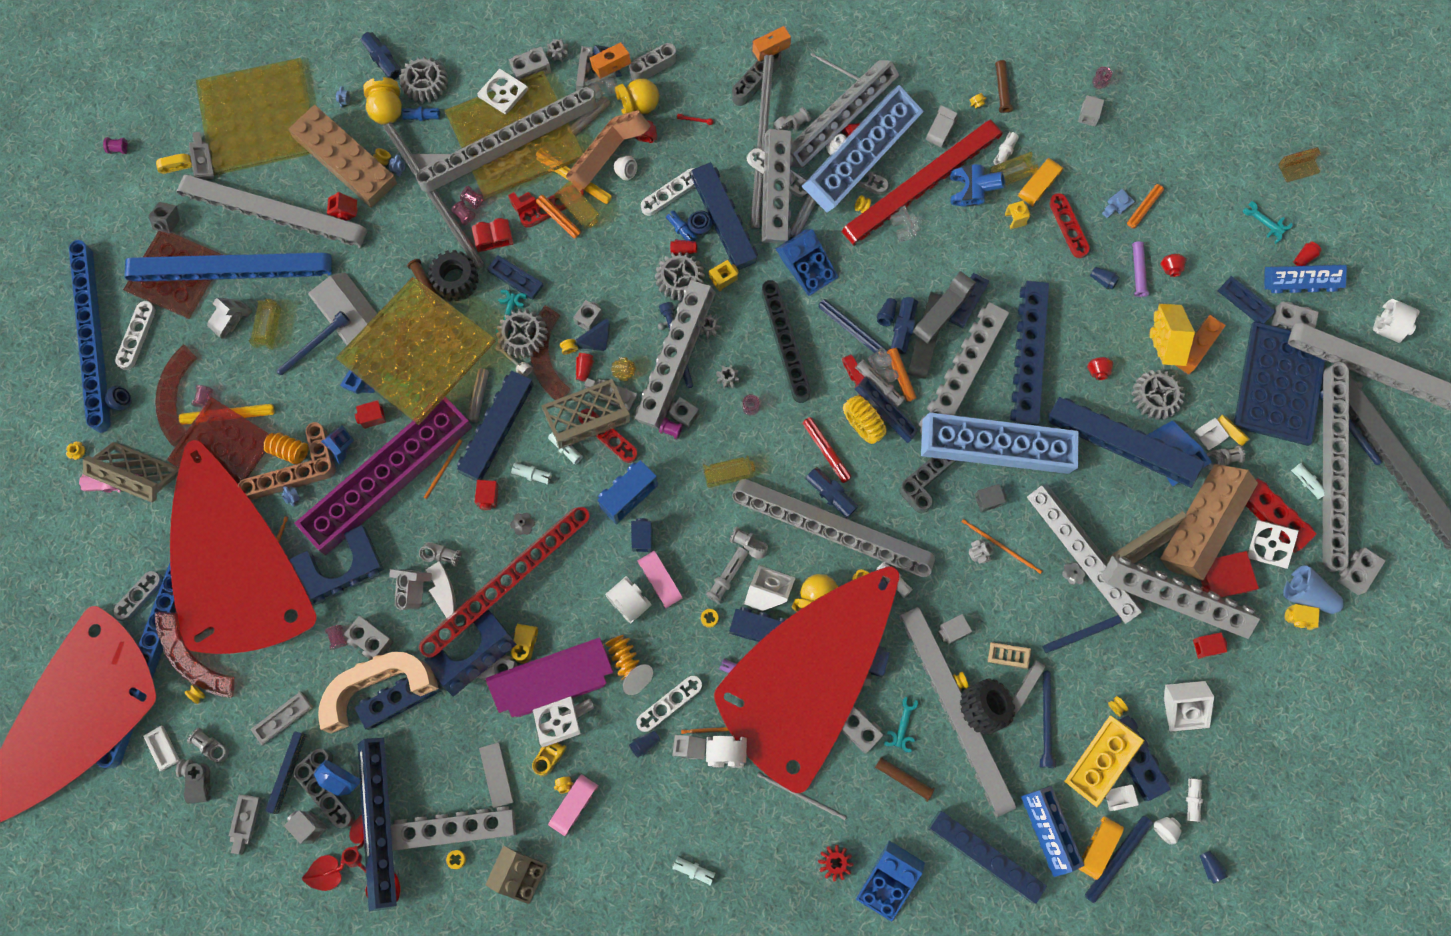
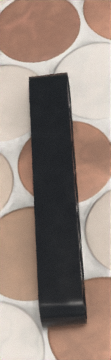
[762,280,810,403]

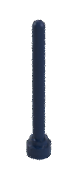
[659,302,693,388]
[277,311,351,375]
[1319,391,1382,465]
[1040,670,1056,768]

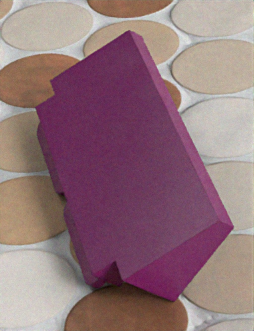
[486,637,613,717]

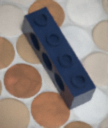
[355,677,441,730]
[1118,715,1171,801]

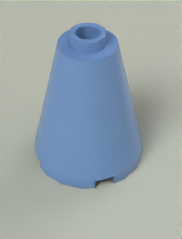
[1283,565,1343,614]

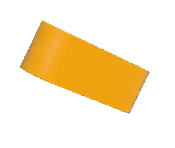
[1018,158,1064,207]
[1079,816,1124,880]

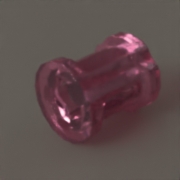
[1092,67,1112,89]
[460,186,485,209]
[451,201,475,225]
[191,385,213,408]
[742,394,759,416]
[325,625,347,650]

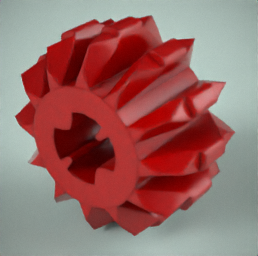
[818,845,853,881]

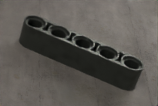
[907,291,942,379]

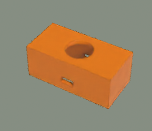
[752,26,791,62]
[590,42,631,79]

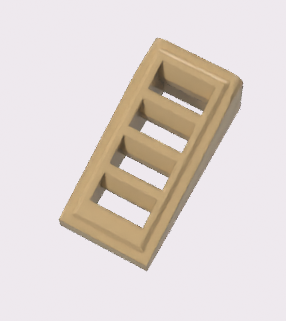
[988,642,1031,670]

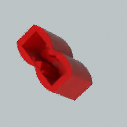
[472,218,513,252]

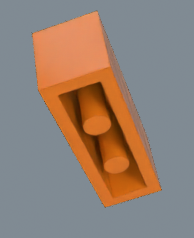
[1175,315,1226,375]

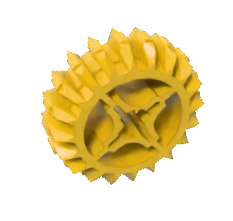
[843,395,887,444]

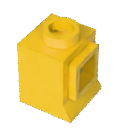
[1005,201,1031,229]

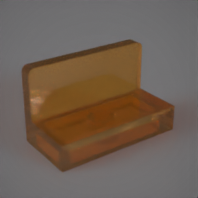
[1278,147,1321,183]

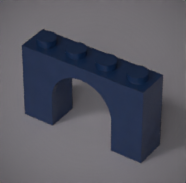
[289,525,384,605]
[424,609,517,697]

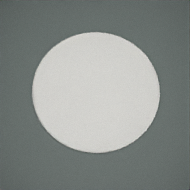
[623,664,653,695]

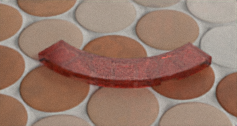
[530,305,571,400]
[155,344,198,447]
[155,611,235,698]

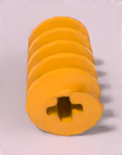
[264,432,309,465]
[605,635,640,680]

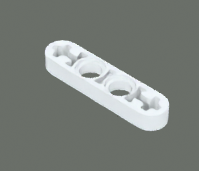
[747,149,807,197]
[641,168,695,216]
[115,301,156,370]
[636,676,702,732]

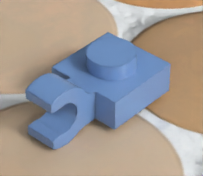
[1102,189,1135,218]

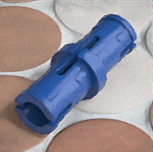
[402,106,440,121]
[666,210,698,241]

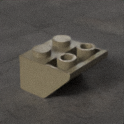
[485,845,547,904]

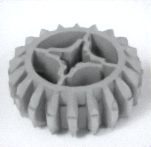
[399,55,448,103]
[655,252,705,301]
[496,308,548,358]
[1131,369,1185,420]

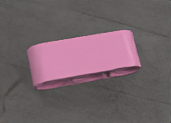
[637,551,683,608]
[548,774,599,836]

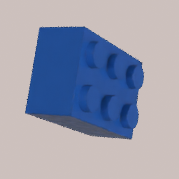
[598,460,658,525]

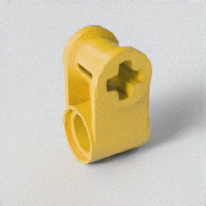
[511,624,538,664]
[532,736,567,776]

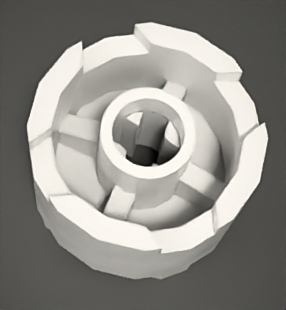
[1373,299,1420,343]
[605,576,652,624]
[706,736,747,768]

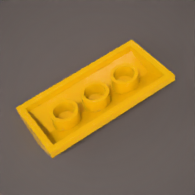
[1064,715,1145,807]

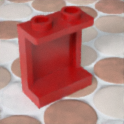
[1200,551,1259,598]

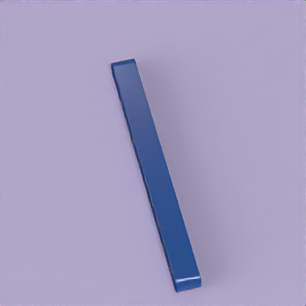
[69,240,111,433]
[124,253,332,281]
[96,563,177,768]

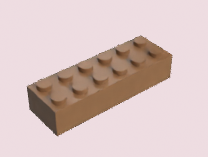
[289,104,397,208]
[1160,464,1258,580]

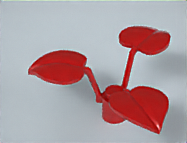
[302,814,401,902]

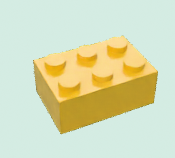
[1150,304,1195,366]

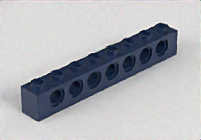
[1010,281,1049,426]

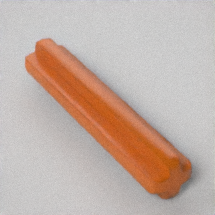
[1127,184,1164,229]
[536,195,581,238]
[887,348,916,402]

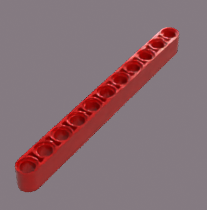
[841,119,1003,246]
[419,507,590,657]

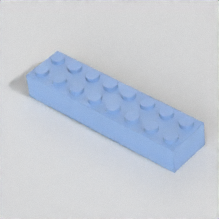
[802,85,924,212]
[921,413,1078,474]

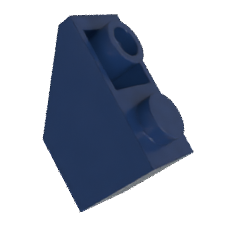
[631,518,653,552]

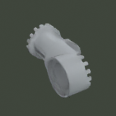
[773,107,811,130]
[1206,446,1246,470]
[729,526,768,559]
[419,542,462,567]
[187,727,229,762]

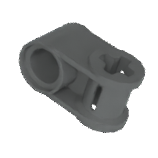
[184,763,211,804]

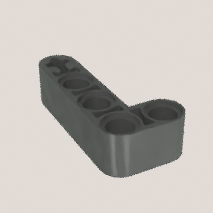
[732,37,782,106]
[913,271,976,344]
[900,457,957,513]
[294,749,355,828]

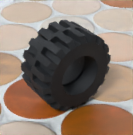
[428,250,479,301]
[960,678,1015,735]

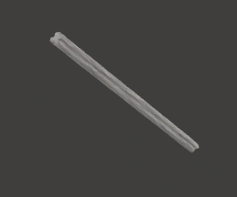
[750,55,774,228]
[383,122,484,269]

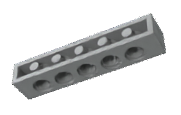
[762,129,793,244]
[391,806,516,851]

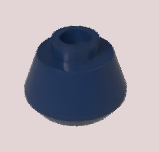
[688,210,713,235]
[104,386,131,410]

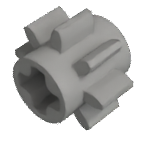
[547,39,568,62]
[699,314,721,339]
[716,365,739,389]
[969,539,993,564]

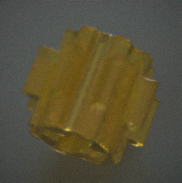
[611,357,636,381]

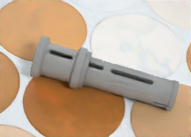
[855,359,905,407]
[705,547,749,604]

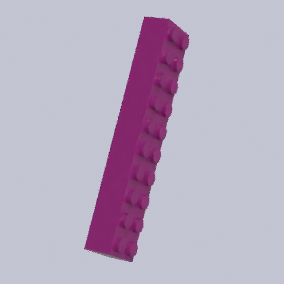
[294,394,473,556]

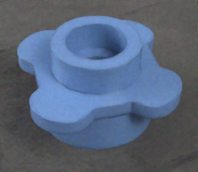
[336,86,350,108]
[389,155,405,177]
[282,486,299,507]

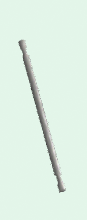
[811,53,885,94]
[757,772,846,820]

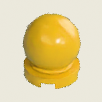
[363,77,402,125]
[615,78,660,115]
[792,574,838,612]

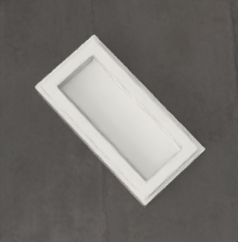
[143,725,180,771]

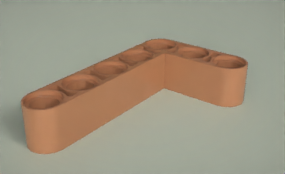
[566,110,650,191]
[238,422,336,500]

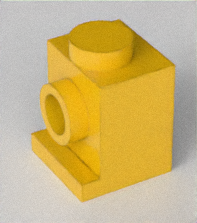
[709,260,739,292]
[1285,604,1319,630]

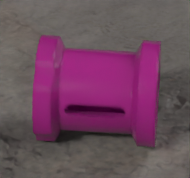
[103,137,128,154]
[659,417,683,440]

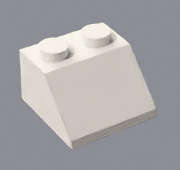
[1164,681,1214,732]

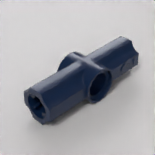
[360,32,402,80]
[890,297,918,354]
[805,467,858,519]

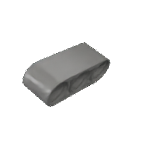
[630,43,676,80]

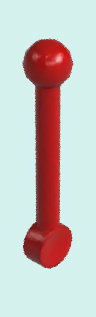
[677,114,714,125]

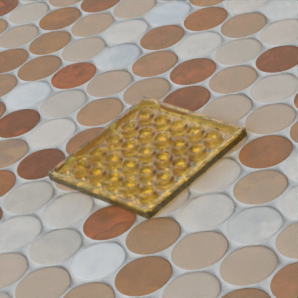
[196,58,311,176]
[445,71,583,199]
[336,277,496,425]

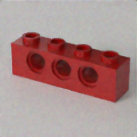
[1245,478,1317,553]

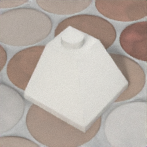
[744,565,795,611]

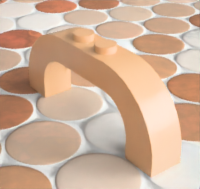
[319,652,439,734]

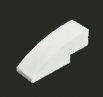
[426,561,457,624]

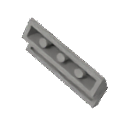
[308,272,387,349]

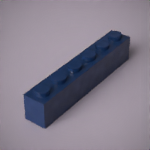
[691,162,758,270]
[457,370,534,481]
[927,811,1047,904]

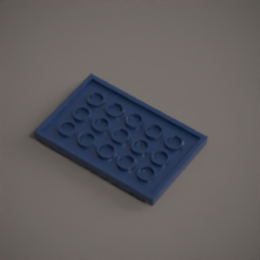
[1234,322,1325,446]

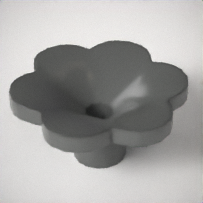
[510,513,535,535]
[1062,562,1086,585]

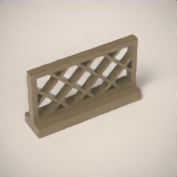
[541,379,630,449]
[83,442,179,502]
[1106,511,1187,564]

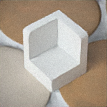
[1194,418,1229,450]
[1106,785,1138,811]

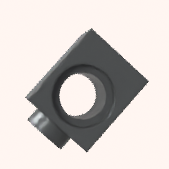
[149,202,180,233]
[669,397,699,429]
[975,484,1007,512]

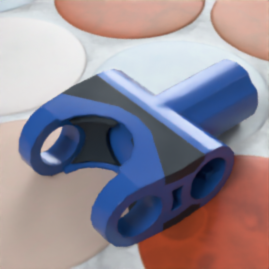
[950,164,1005,207]

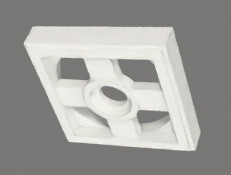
[477,69,528,115]
[1248,520,1298,569]
[533,697,581,748]

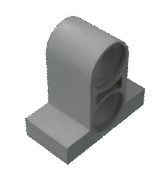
[926,105,958,148]
[207,298,252,339]
[389,569,432,610]

